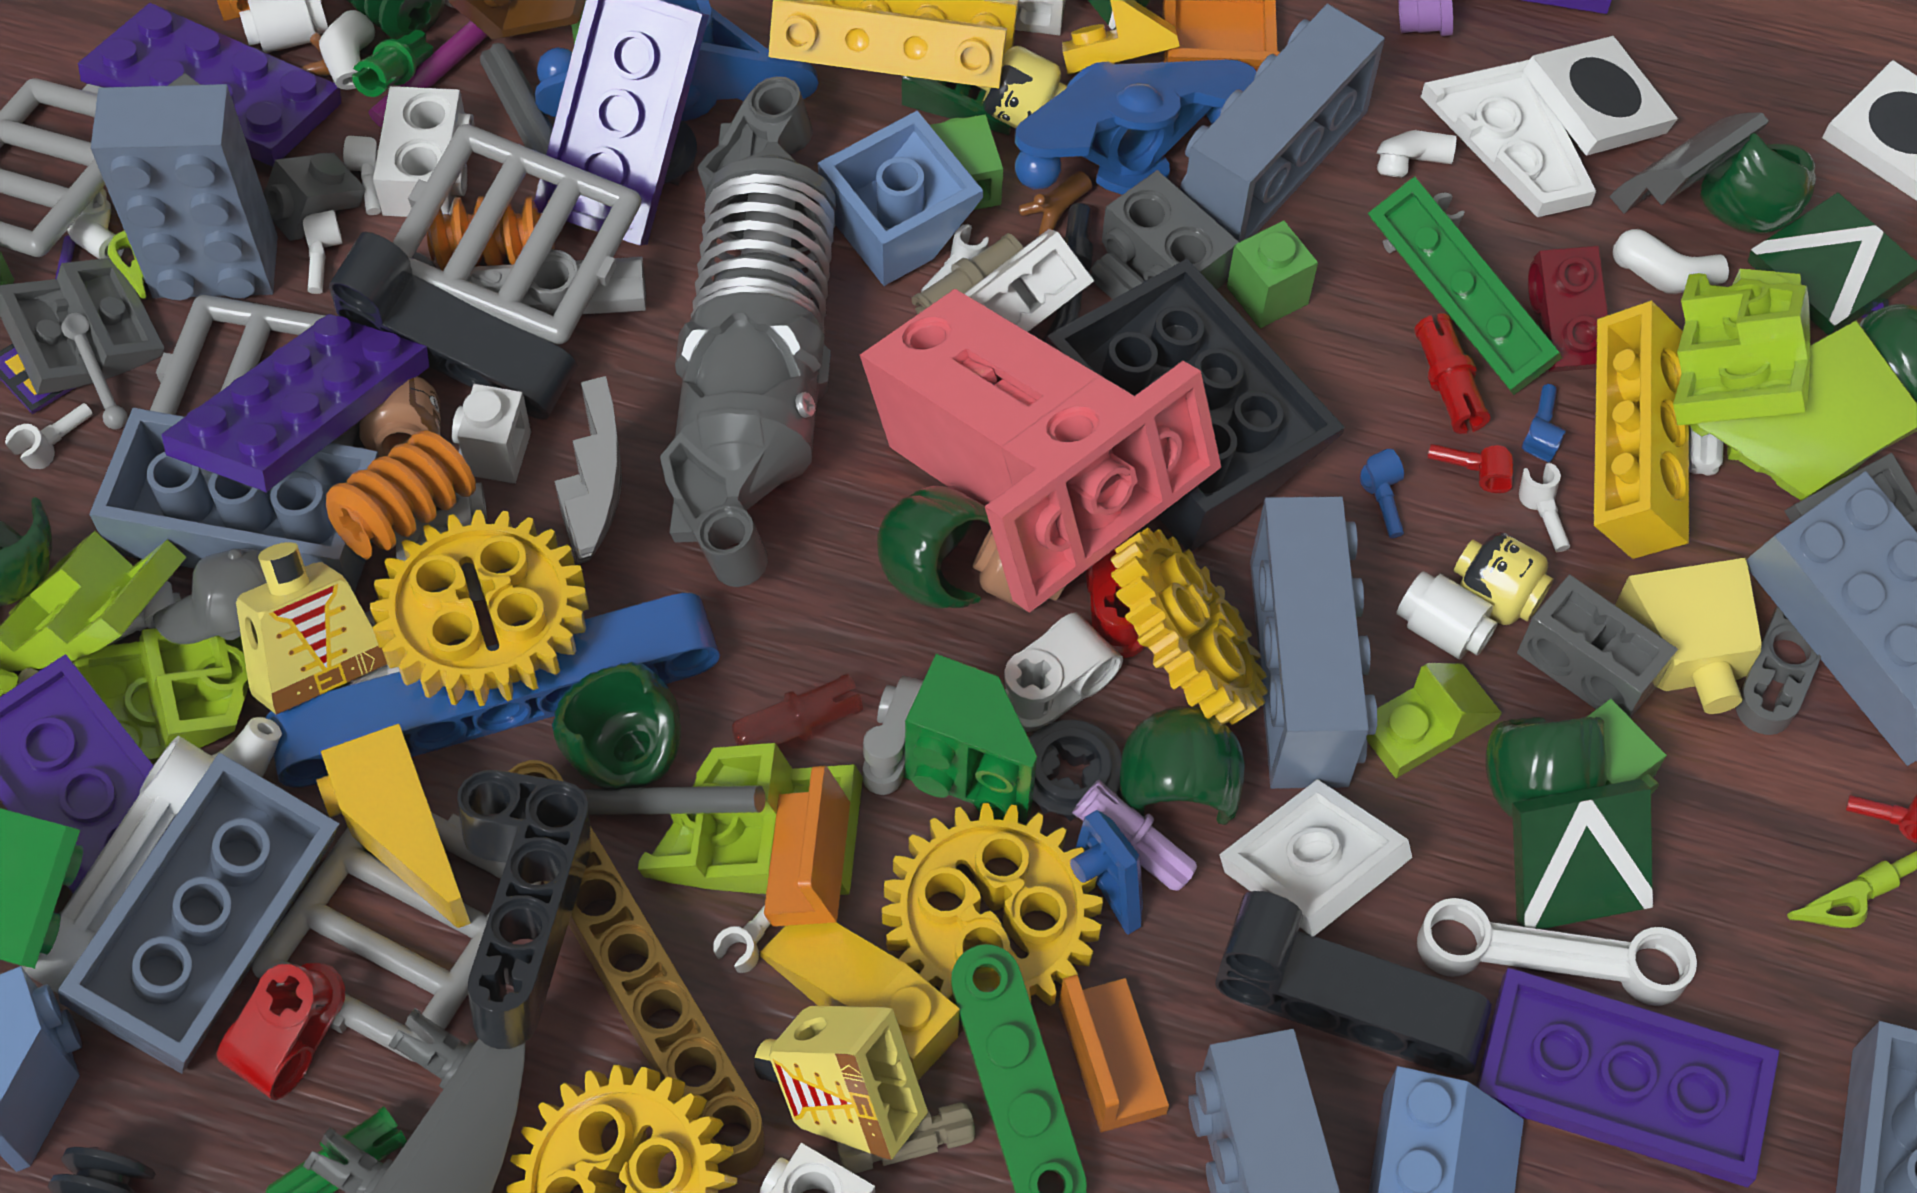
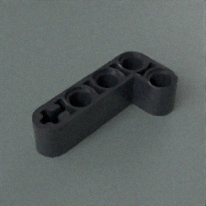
[329,231,578,420]
[457,770,591,1049]
[1215,891,1491,1075]

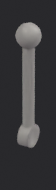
[61,313,128,429]

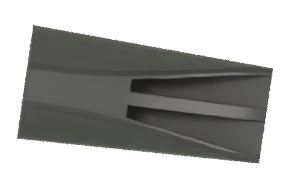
[303,1008,525,1193]

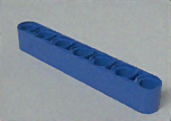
[266,593,720,787]

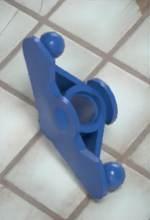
[535,0,818,121]
[1015,59,1257,195]

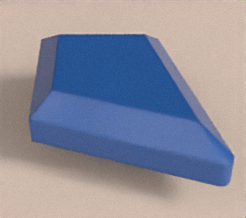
[1070,810,1143,935]

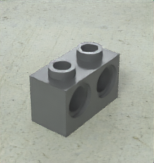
[1102,170,1239,290]
[1517,574,1678,718]

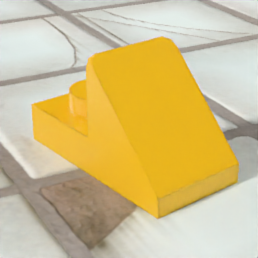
[1062,0,1180,74]

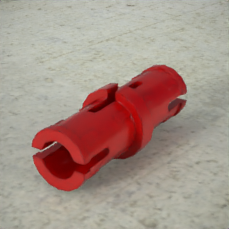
[1414,313,1491,434]

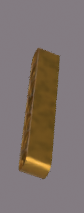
[508,760,765,1176]

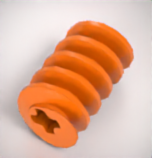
[427,196,555,271]
[326,430,476,560]

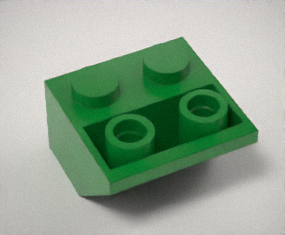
[905,654,1037,824]
[0,808,83,969]

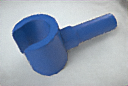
[1522,384,1566,463]
[1360,448,1404,538]

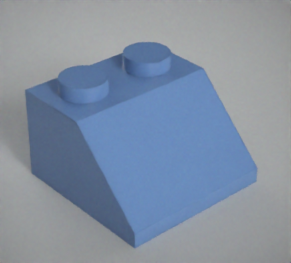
[818,111,983,286]
[0,966,82,1172]
[1368,1066,1524,1193]

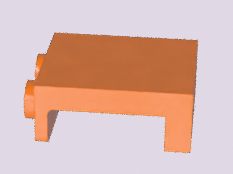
[1162,0,1280,71]

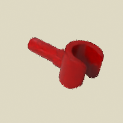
[1428,444,1513,493]
[1846,795,1917,843]

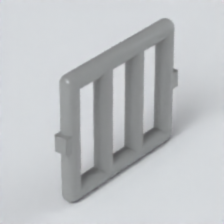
[0,78,105,257]
[393,124,641,344]
[150,295,359,447]
[252,812,541,1062]

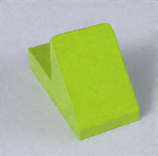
[1366,663,1502,779]

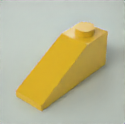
[316,724,471,928]
[760,923,960,1081]

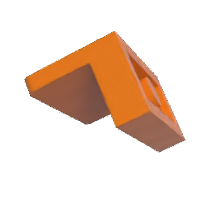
[764,766,850,926]
[1059,975,1169,1133]

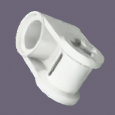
[1004,612,1123,732]

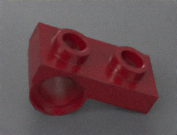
[1528,246,1608,373]

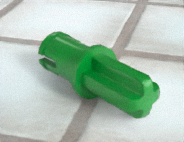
[352,30,433,97]
[265,1106,407,1193]

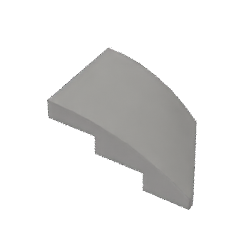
[554,376,622,564]

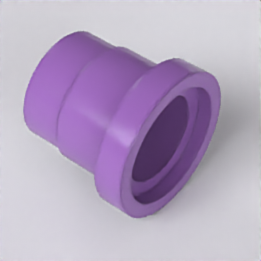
[1398,0,1453,36]

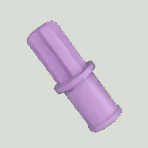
[1072,780,1197,891]

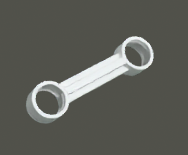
[22,736,215,993]
[1417,898,1697,1006]

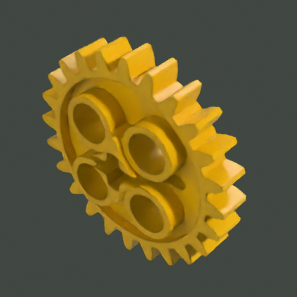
[370,510,589,706]
[1111,528,1268,725]
[882,803,1103,1006]
[506,1065,737,1193]

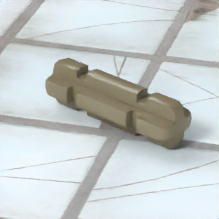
[837,1102,975,1174]

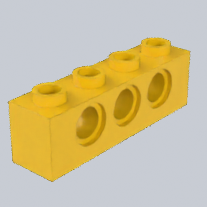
[1594,300,1689,559]

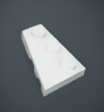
[1421,60,1596,217]

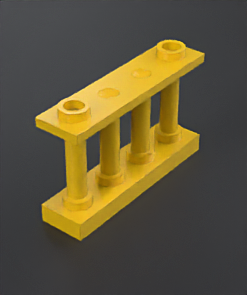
[769,0,1019,89]

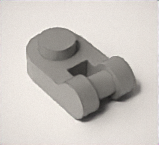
[863,675,923,795]

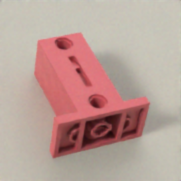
[860,289,1221,613]

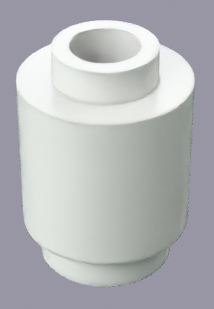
[239,0,328,54]
[1397,571,1498,660]

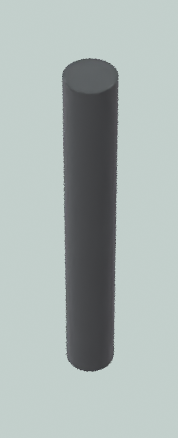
[581,785,765,815]

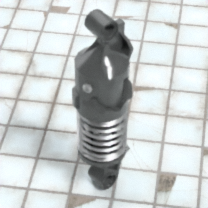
[660,76,836,587]

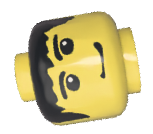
[977,46,1067,128]
[1454,532,1554,625]

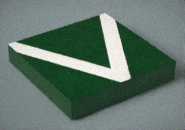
[1747,192,1917,336]
[1512,779,1653,929]

